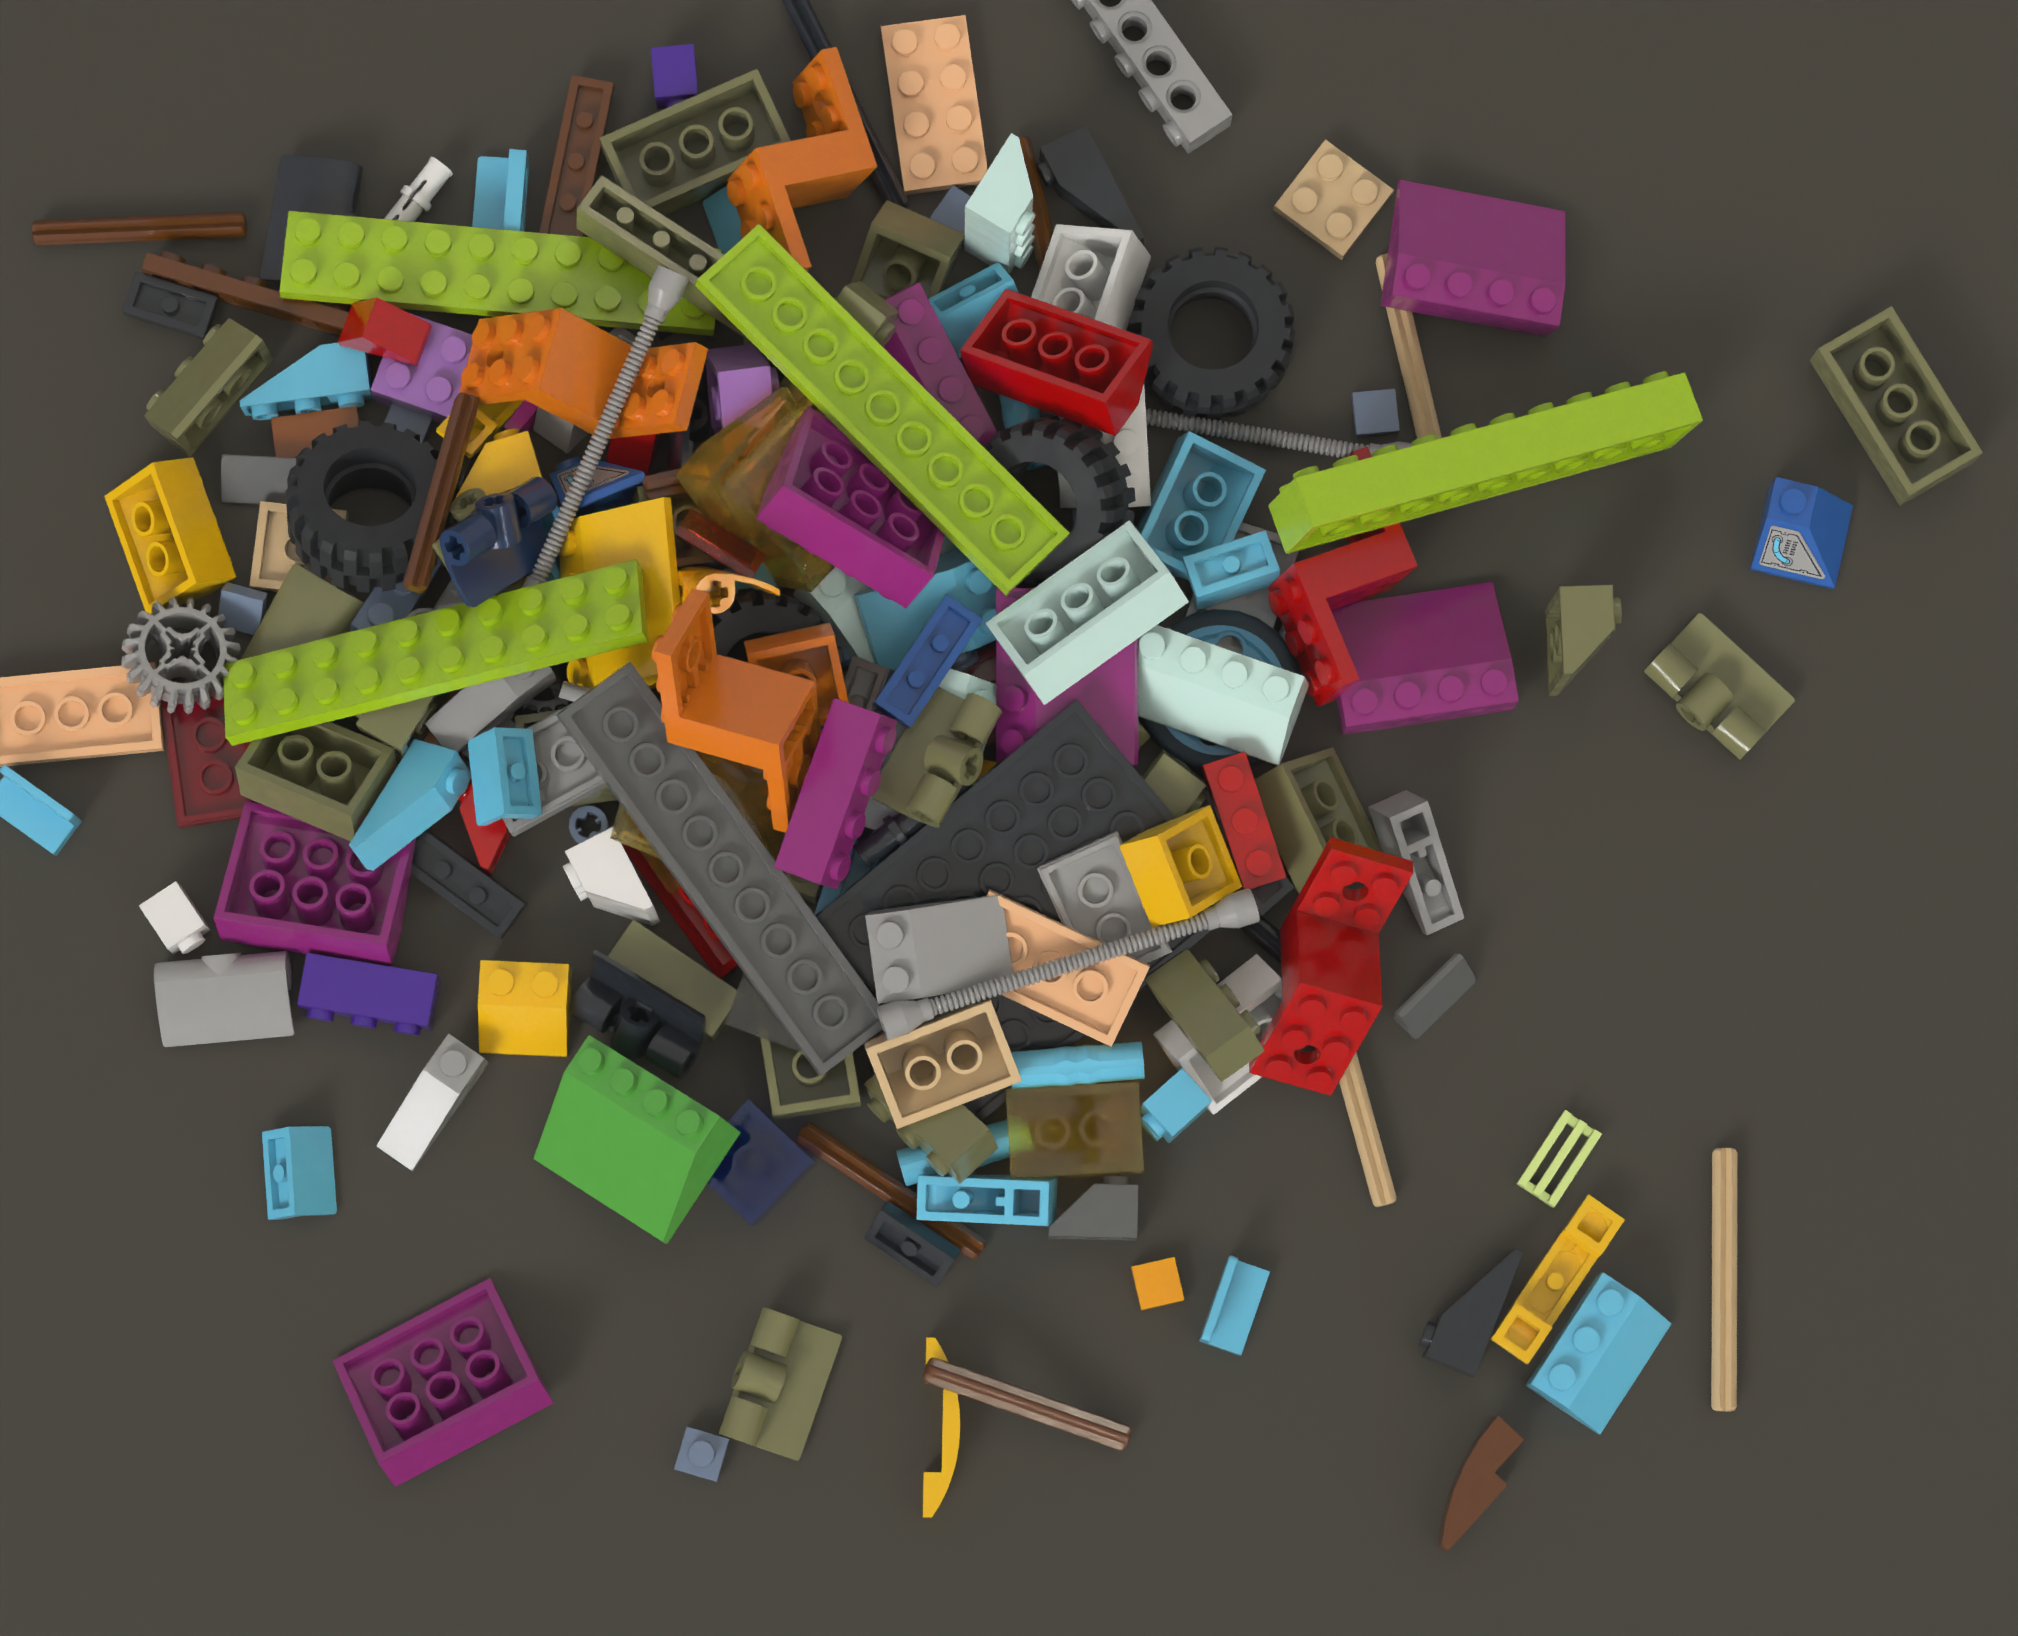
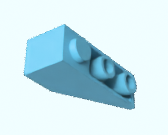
[239,343,374,420]

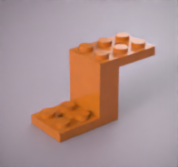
[727,47,877,271]
[459,308,708,439]
[652,588,821,833]

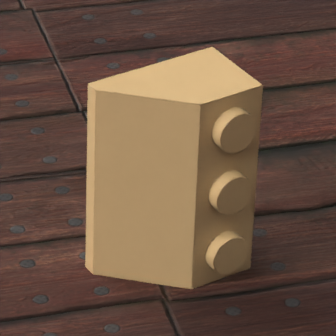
[864,997,1022,1129]

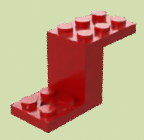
[1268,446,1418,707]
[1249,837,1413,1096]

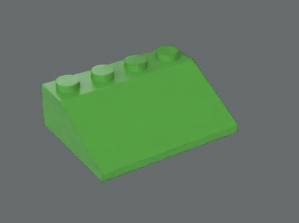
[533,1035,741,1245]

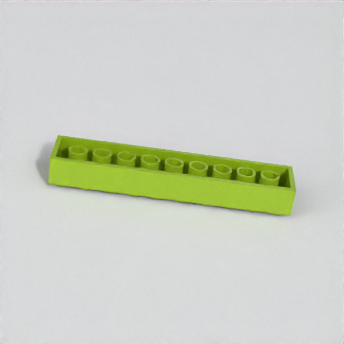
[1268,371,1703,554]

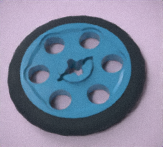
[1142,609,1301,771]

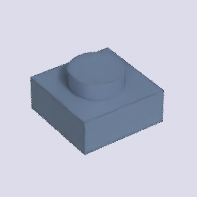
[674,1427,730,1482]

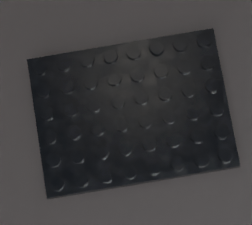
[815,698,1237,1121]

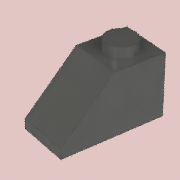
[1048,1176,1138,1241]

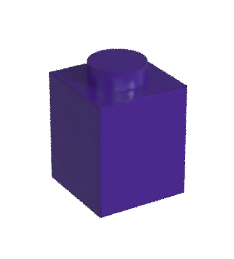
[651,44,699,109]

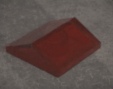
[675,508,767,578]

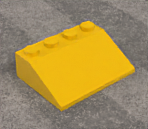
[557,497,681,689]

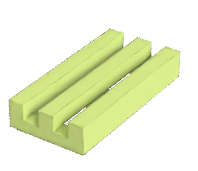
[1516,1110,1602,1208]

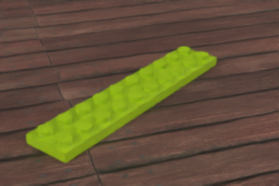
[279,211,721,336]
[695,224,1070,596]
[223,559,648,746]

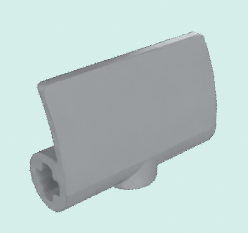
[154,951,295,1047]

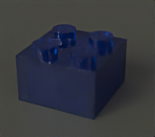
[708,1099,817,1226]

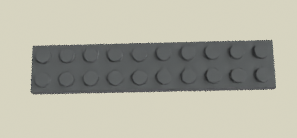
[556,662,882,1075]

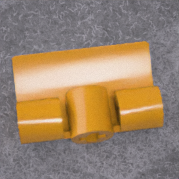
[678,566,780,614]

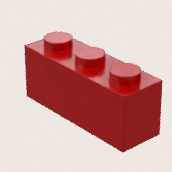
[1201,752,1287,890]

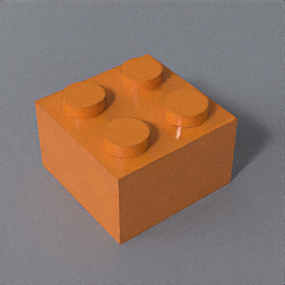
[744,623,849,726]

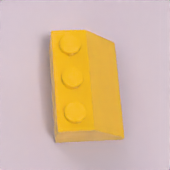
[104,457,236,615]

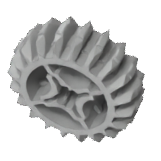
[121,597,241,714]

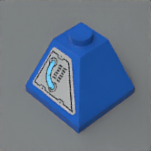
[549,457,645,519]
[1749,477,1853,590]

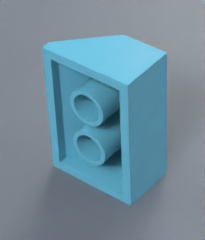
[1136,431,1266,581]
[1525,1272,1672,1435]

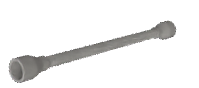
[520,265,690,589]
[1040,408,1412,458]
[877,888,1260,1041]

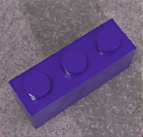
[297,953,441,1036]

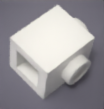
[139,881,211,954]

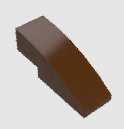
[1438,1416,1524,1551]

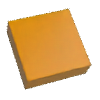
[1131,1257,1184,1311]

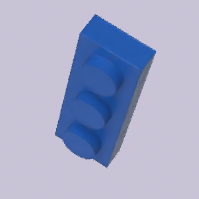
[872,594,983,729]

